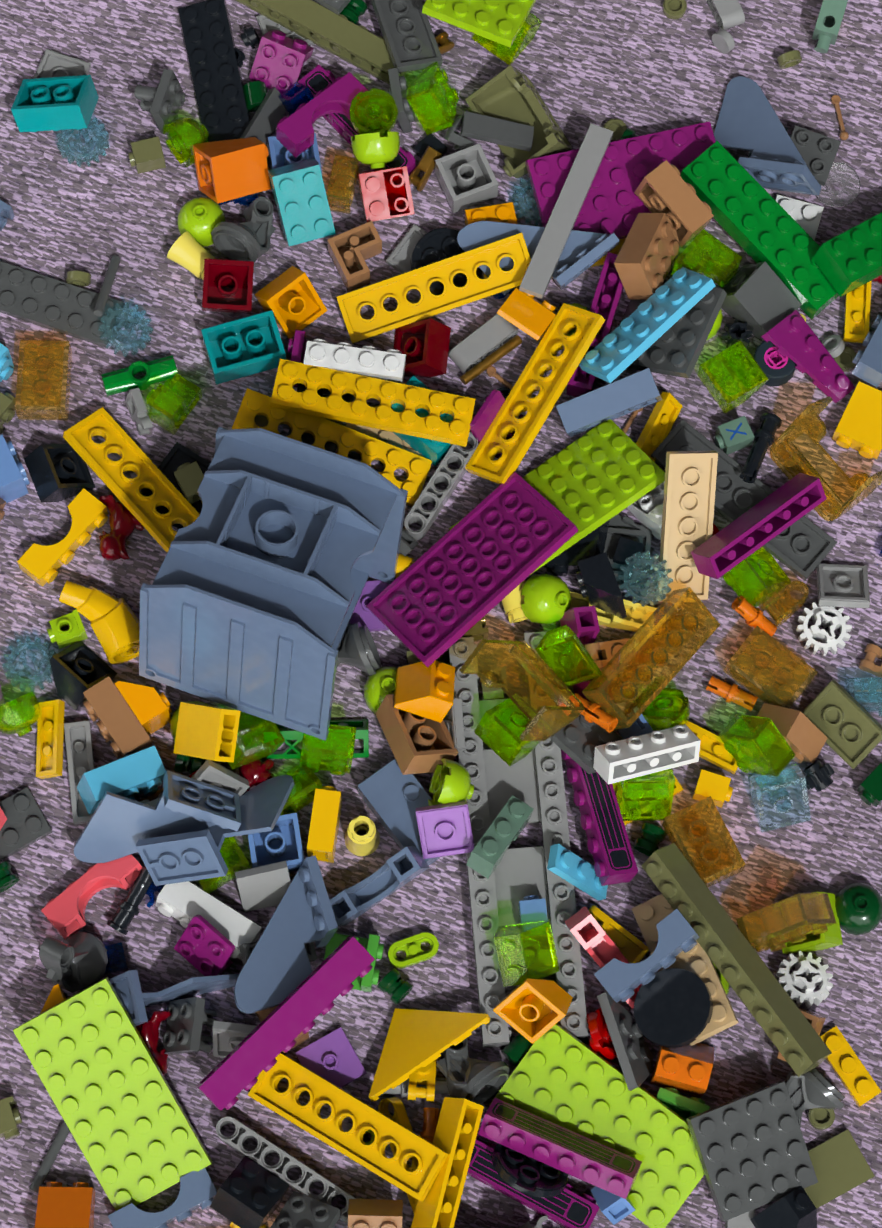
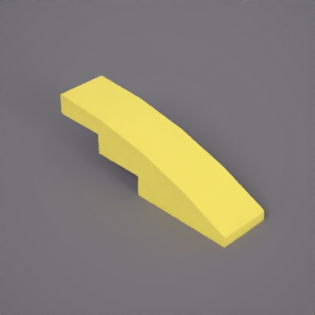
[569,591,666,635]

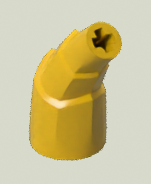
[59,580,140,664]

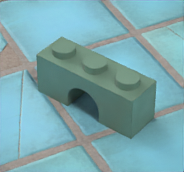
[466,795,534,879]

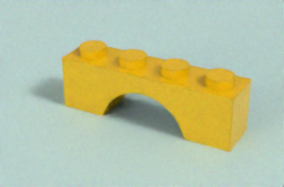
[17,488,109,587]

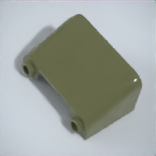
[465,65,572,179]

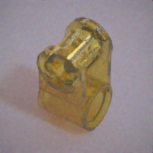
[761,581,809,627]

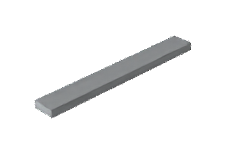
[519,123,613,299]

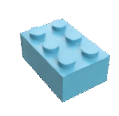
[77,745,166,815]

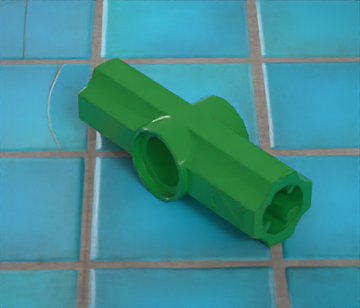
[101,355,179,396]

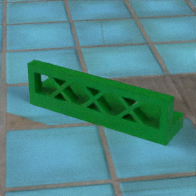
[266,719,369,759]

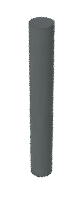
[93,255,121,317]
[29,1120,70,1193]

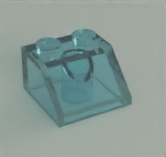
[747,762,811,832]

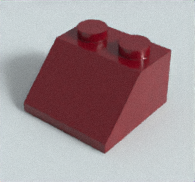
[202,259,254,314]
[393,318,451,378]

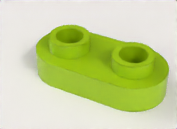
[388,932,439,969]

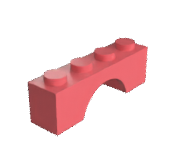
[41,854,143,939]
[565,906,642,1009]

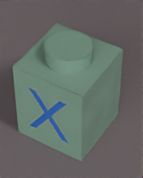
[714,416,755,455]

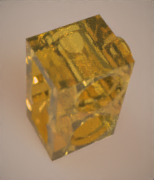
[326,154,359,214]

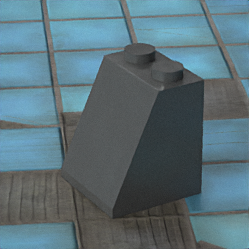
[721,261,802,340]

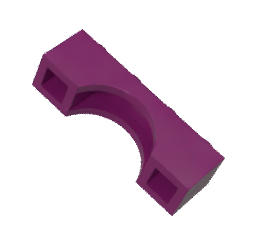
[276,72,369,158]
[560,606,615,710]

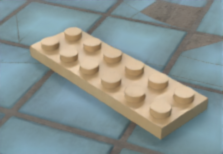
[657,451,718,601]
[632,894,739,1046]

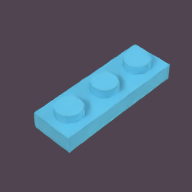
[547,844,608,901]

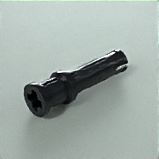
[740,413,782,483]
[106,865,153,935]

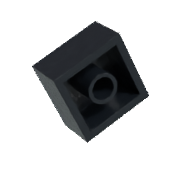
[210,1156,290,1228]

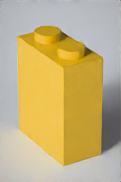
[832,381,882,459]
[173,702,241,763]
[307,786,342,863]

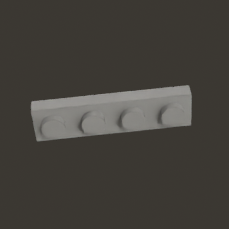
[64,720,95,825]

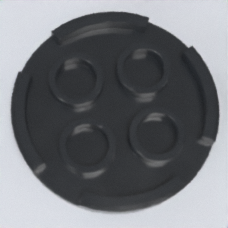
[411,227,483,295]
[634,968,713,1048]
[492,1143,568,1198]

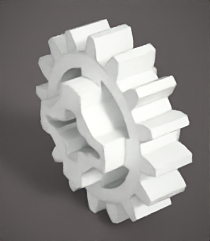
[796,602,852,656]
[775,951,833,1008]

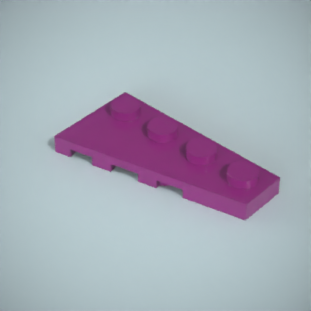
[761,310,855,403]

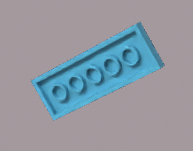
[579,267,716,383]

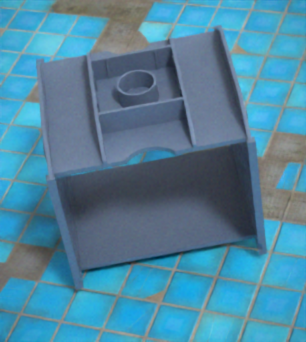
[139,427,408,741]

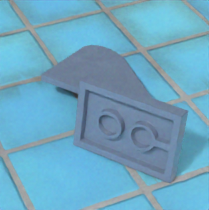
[714,76,822,196]
[457,221,620,295]
[74,770,241,863]
[136,775,295,886]
[234,856,338,1014]
[109,970,239,1027]

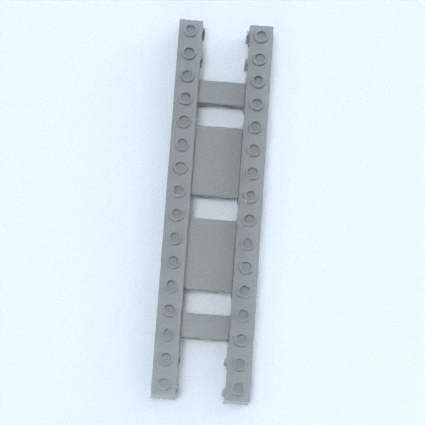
[448,631,589,1049]

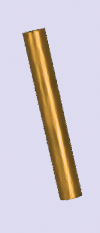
[460,335,522,385]

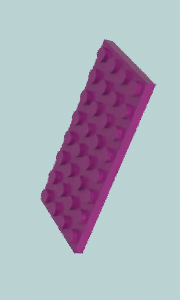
[525,121,716,239]
[366,472,579,668]

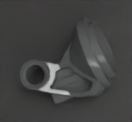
[211,196,276,263]
[336,622,381,676]
[39,932,108,993]
[437,1038,509,1105]
[785,1068,845,1127]

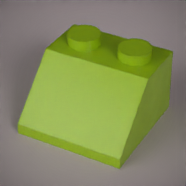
[775,891,843,954]

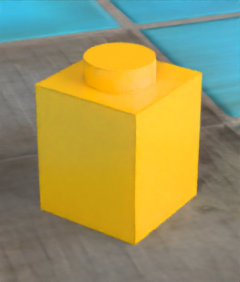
[692,769,734,808]

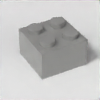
[435,143,499,213]

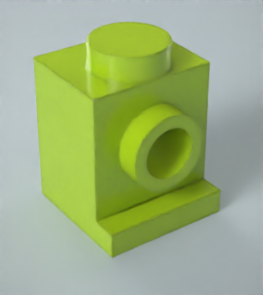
[47,609,88,649]

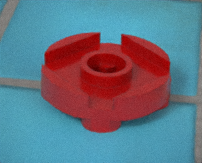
[587,1008,618,1060]

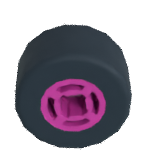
[752,341,797,386]

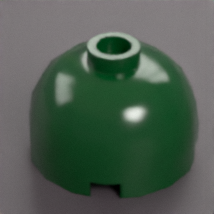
[835,882,882,935]

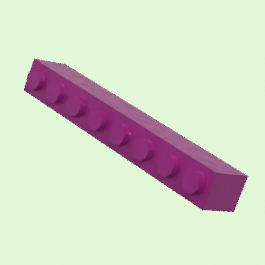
[196,936,375,1111]

